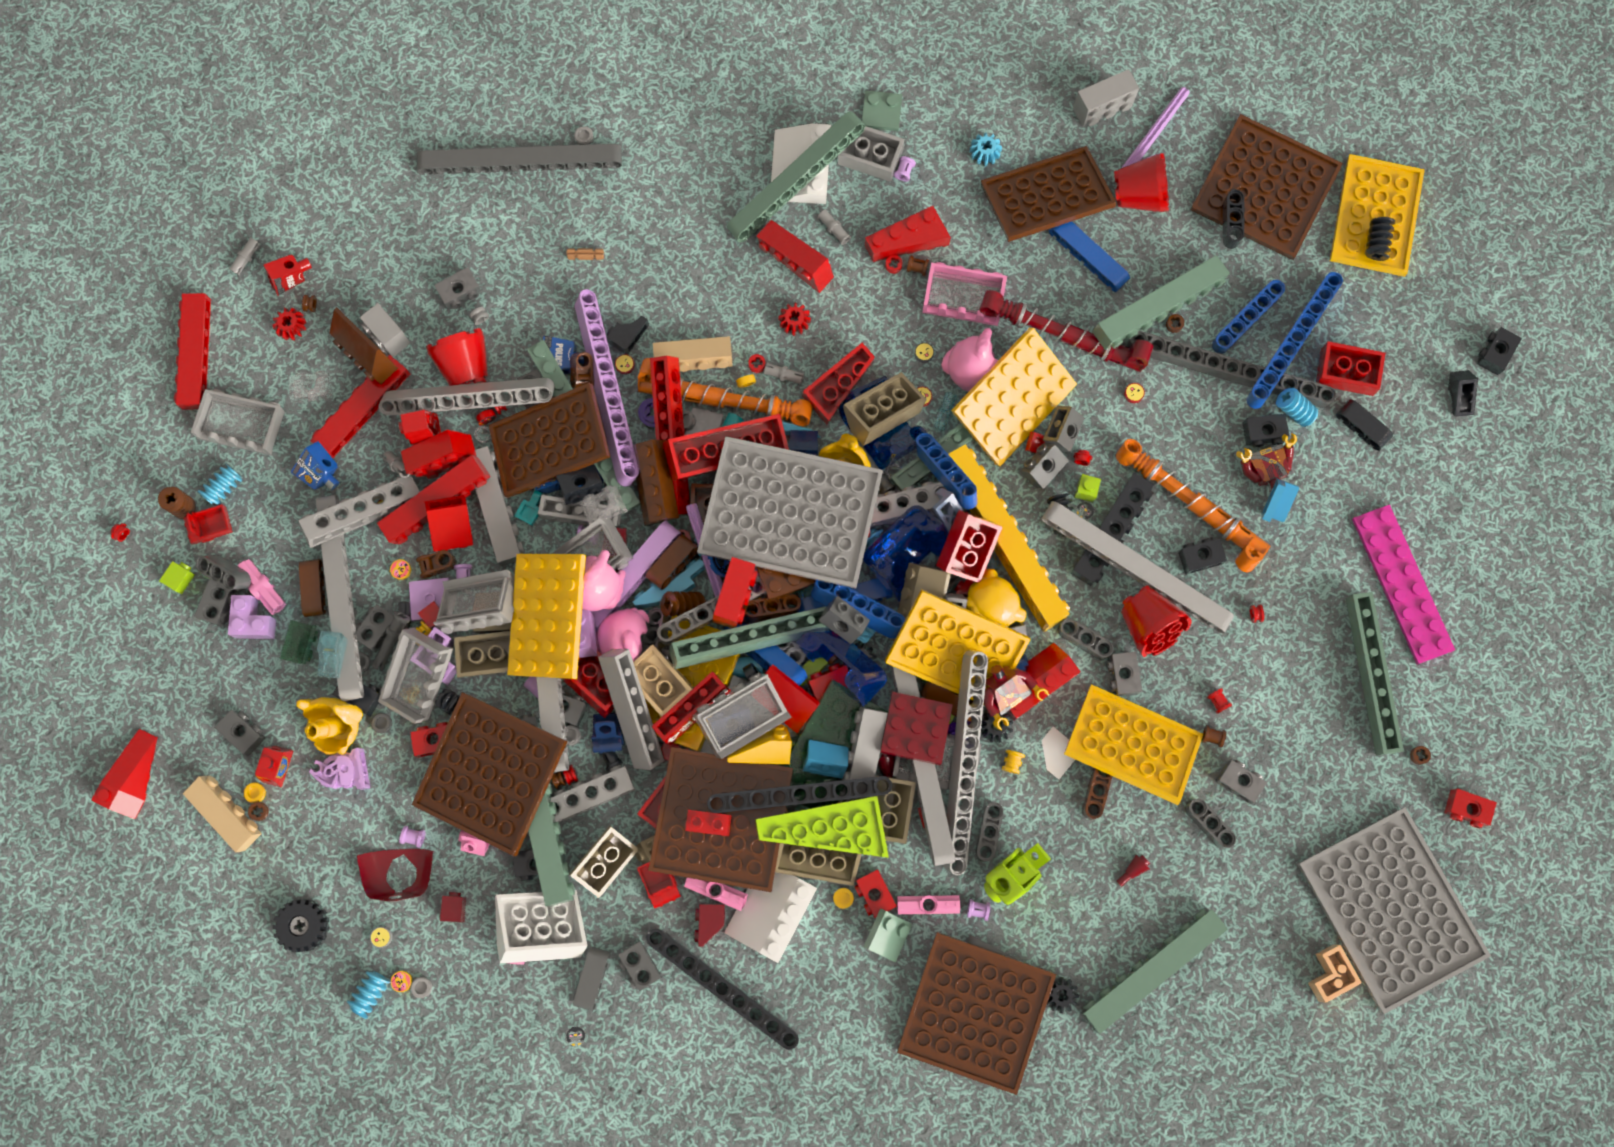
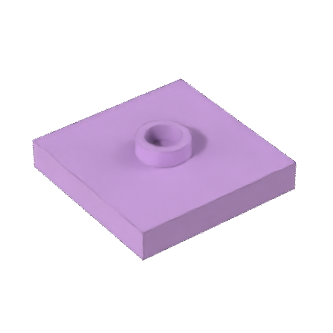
[409,578,450,622]

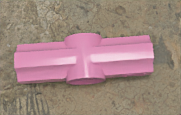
[238,559,286,615]
[684,878,748,911]
[897,895,960,915]

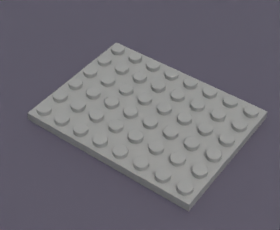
[697,436,883,588]
[1298,807,1491,1014]

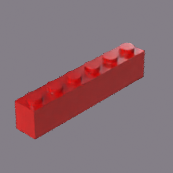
[174,293,211,410]
[310,354,411,458]
[377,455,491,545]

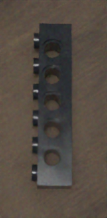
[1071,473,1154,586]

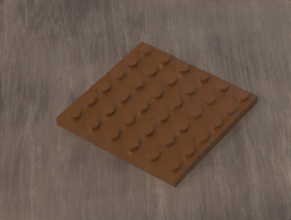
[1190,114,1343,260]
[411,692,568,856]
[648,747,793,892]
[897,932,1057,1095]

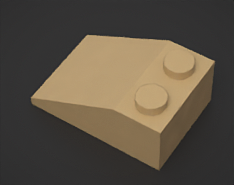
[633,644,694,717]

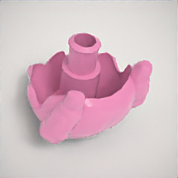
[941,328,998,392]
[582,550,626,611]
[596,608,649,662]

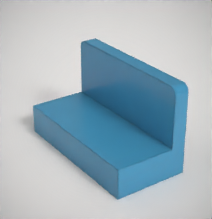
[1262,478,1299,522]
[803,740,848,779]

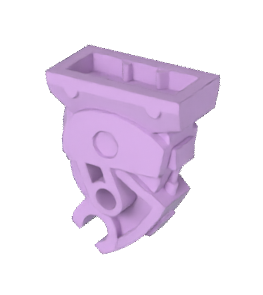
[309,748,370,790]

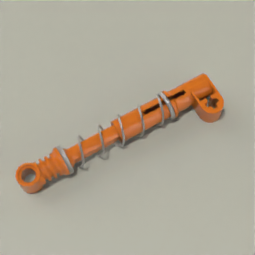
[638,358,813,427]
[1116,439,1271,572]

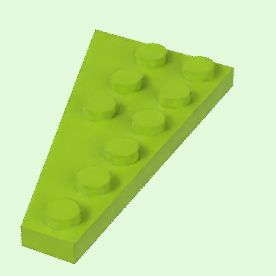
[755,796,889,858]

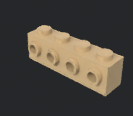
[653,336,733,372]
[183,775,262,853]

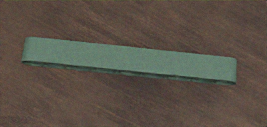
[727,111,865,242]

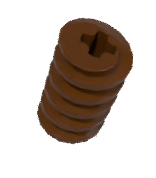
[158,486,196,519]
[660,591,706,616]

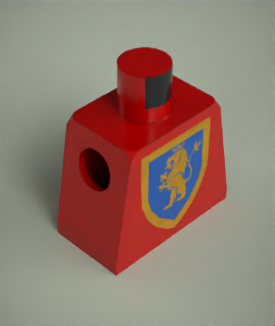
[255,745,294,788]

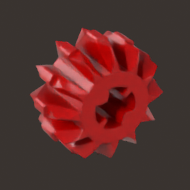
[778,302,811,336]
[272,307,307,341]

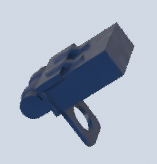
[788,430,818,456]
[591,712,624,753]

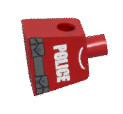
[263,255,312,296]

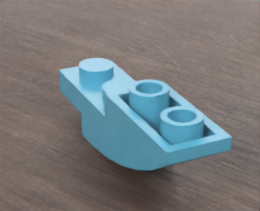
[633,559,706,608]

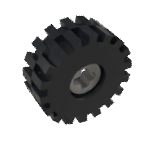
[273,900,329,952]

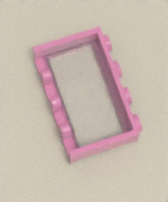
[922,262,1007,326]

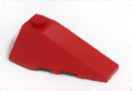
[91,729,158,819]

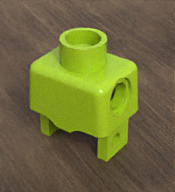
[984,843,1051,905]

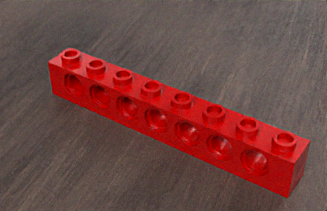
[650,355,690,515]

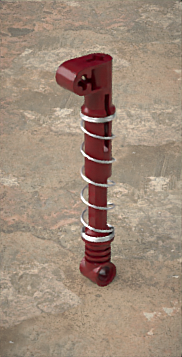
[979,290,1153,372]

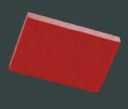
[750,665,820,733]

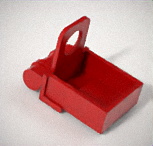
[184,504,233,545]
[637,862,681,908]

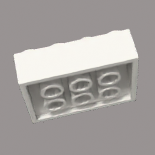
[771,124,831,204]
[724,872,817,963]
[495,890,587,963]

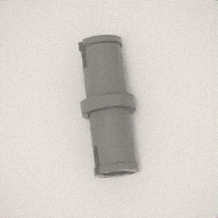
[818,209,851,245]
[229,237,261,276]
[764,362,804,385]
[383,451,410,478]

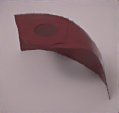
[357,849,433,901]

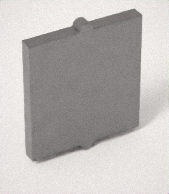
[685,407,724,435]

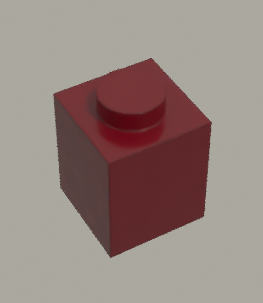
[440,892,467,922]

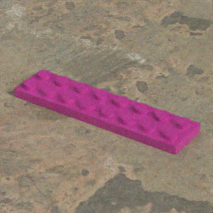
[1352,505,1455,665]

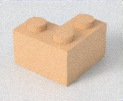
[1308,945,1362,1003]

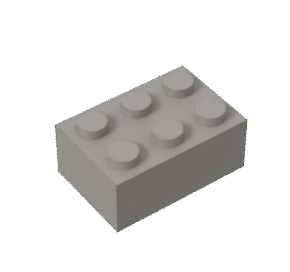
[1073,69,1139,127]
[838,126,905,182]

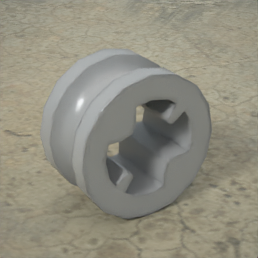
[469,307,489,325]

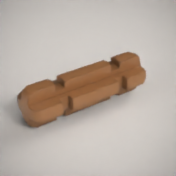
[567,248,604,260]

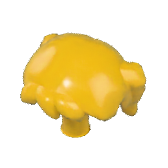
[818,433,871,467]
[966,569,1026,627]
[296,697,363,755]

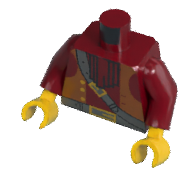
[1236,433,1297,489]
[984,665,1049,730]

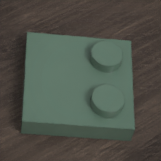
[862,91,902,131]
[863,909,913,963]

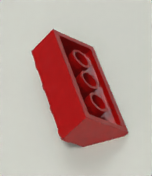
[1007,643,1081,721]

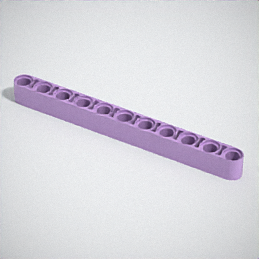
[575,289,639,487]
[524,521,682,698]

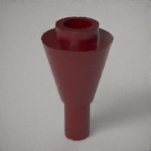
[878,753,895,777]
[1116,854,1151,887]

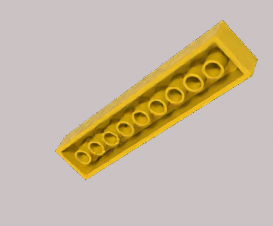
[949,444,1070,632]

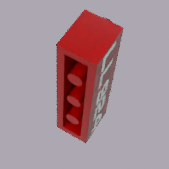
[651,671,731,745]

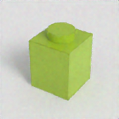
[1074,474,1101,503]
[159,561,195,595]

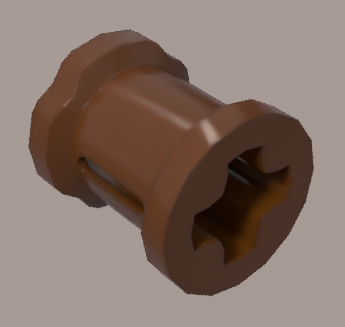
[906,255,929,276]
[1201,725,1227,748]

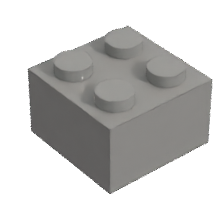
[360,303,411,357]

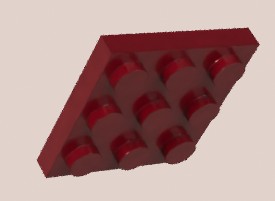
[880,692,953,766]

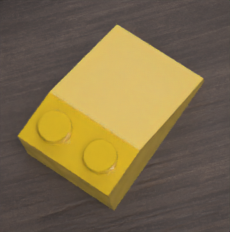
[725,724,792,765]

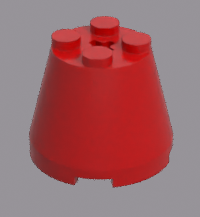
[1114,153,1169,212]
[426,328,488,386]
[1121,585,1192,657]

